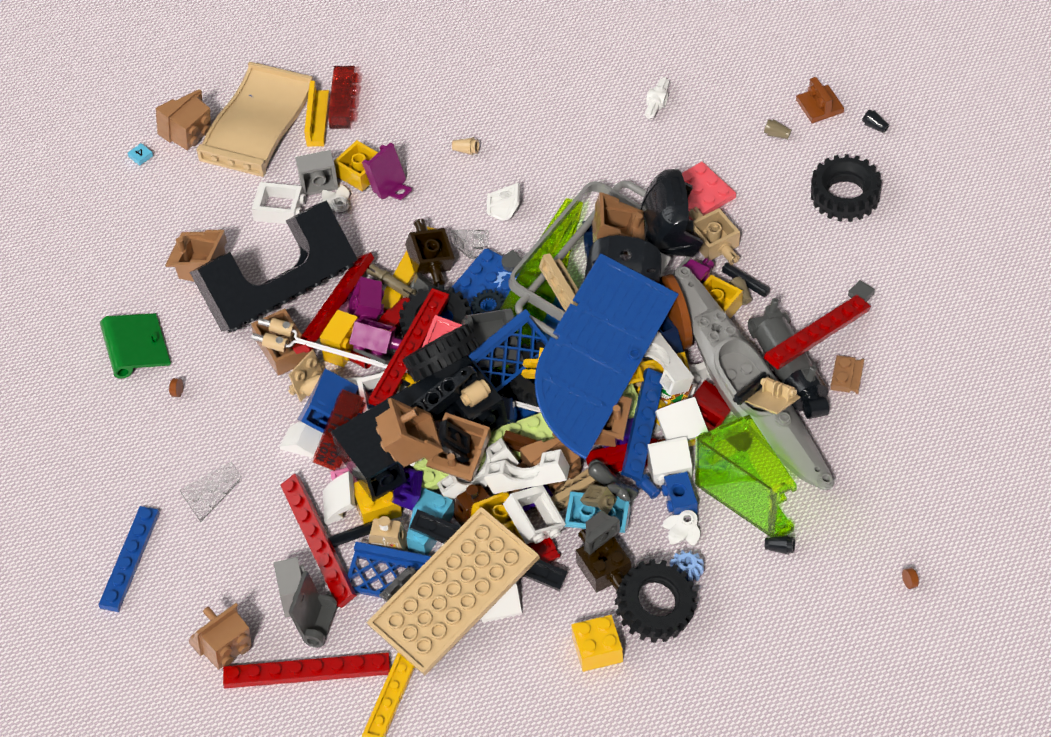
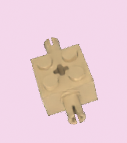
[689,207,740,265]

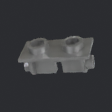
[379,567,416,602]

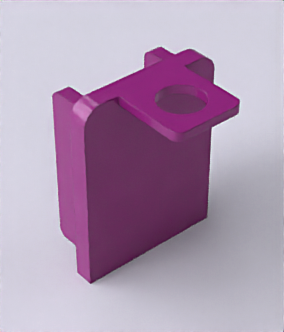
[362,143,412,200]

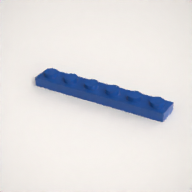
[621,368,662,481]
[98,506,160,612]

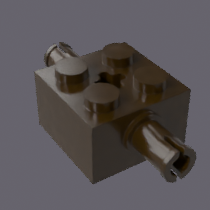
[405,219,455,287]
[576,529,632,593]

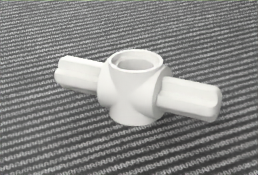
[645,77,670,119]

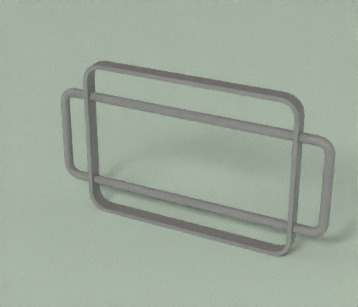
[508,180,693,339]

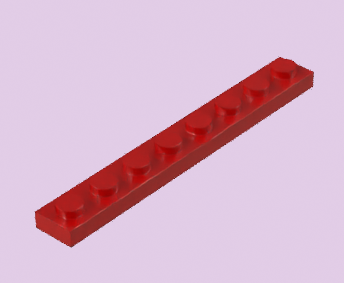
[292,252,374,354]
[369,288,449,406]
[764,295,871,370]
[280,473,357,608]
[223,652,390,689]

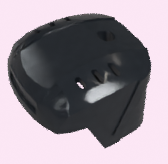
[641,169,703,257]
[584,235,662,284]

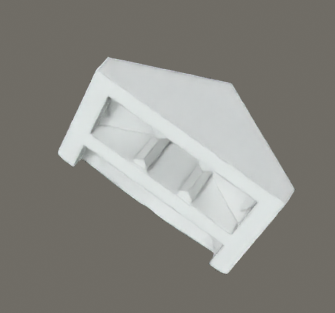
[487,183,520,221]
[279,421,325,459]

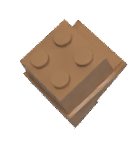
[155,89,211,151]
[592,192,645,255]
[165,230,227,282]
[595,396,632,447]
[375,398,443,467]
[426,412,491,482]
[520,433,581,491]
[189,603,252,670]

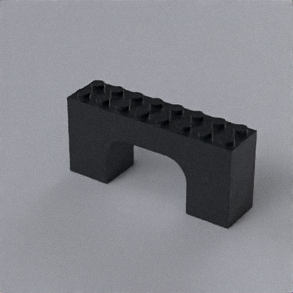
[190,200,358,333]
[331,355,508,502]

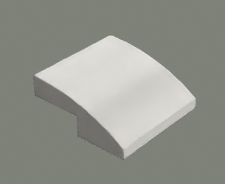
[655,397,709,441]
[323,471,355,525]

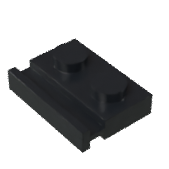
[438,420,470,463]

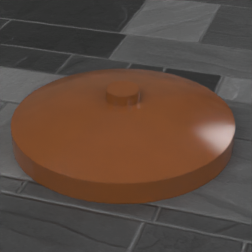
[660,274,693,350]

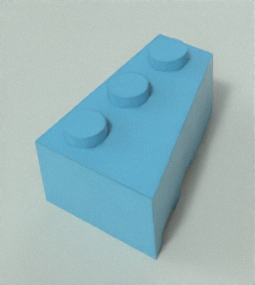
[406,487,454,556]

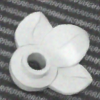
[318,185,350,212]
[662,510,700,546]

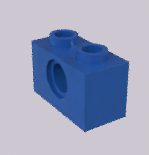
[661,472,698,515]

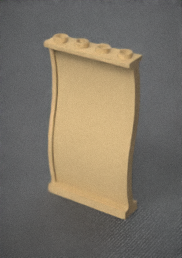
[197,61,313,177]

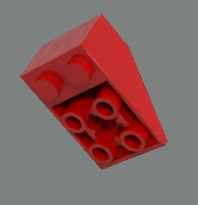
[692,380,731,443]

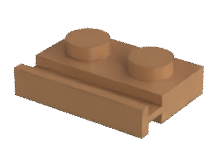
[830,355,864,394]

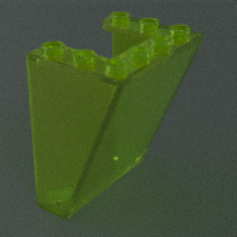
[695,415,797,537]

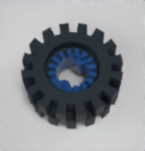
[471,289,507,314]

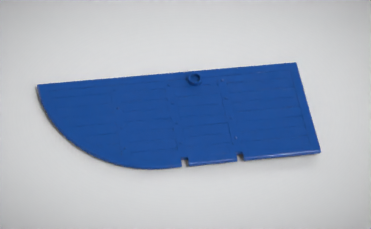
[535,254,679,460]

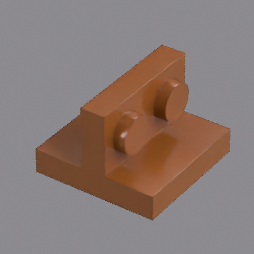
[796,77,844,123]

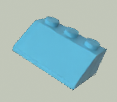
[565,491,630,533]

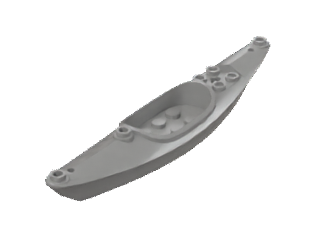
[675,267,834,490]

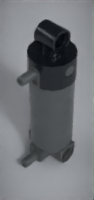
[748,298,829,419]

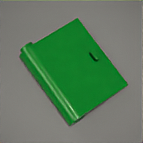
[100,313,171,379]

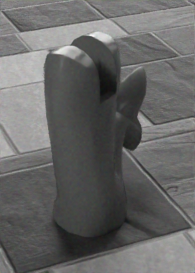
[588,459,638,504]

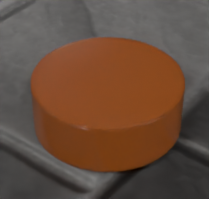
[169,378,183,397]
[902,568,919,589]

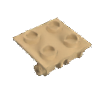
[288,349,323,402]
[745,377,800,414]

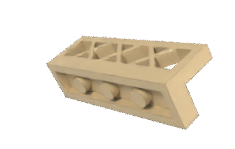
[539,253,578,312]
[535,469,604,515]

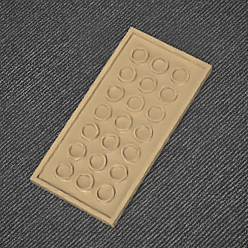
[366,507,540,676]

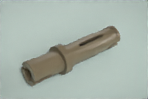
[367,263,416,298]

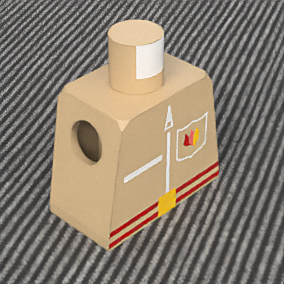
[368,516,408,551]

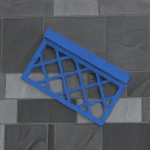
[467,309,548,392]
[347,542,431,598]

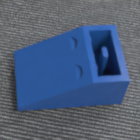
[297,368,358,438]

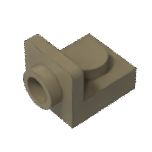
[580,484,617,514]

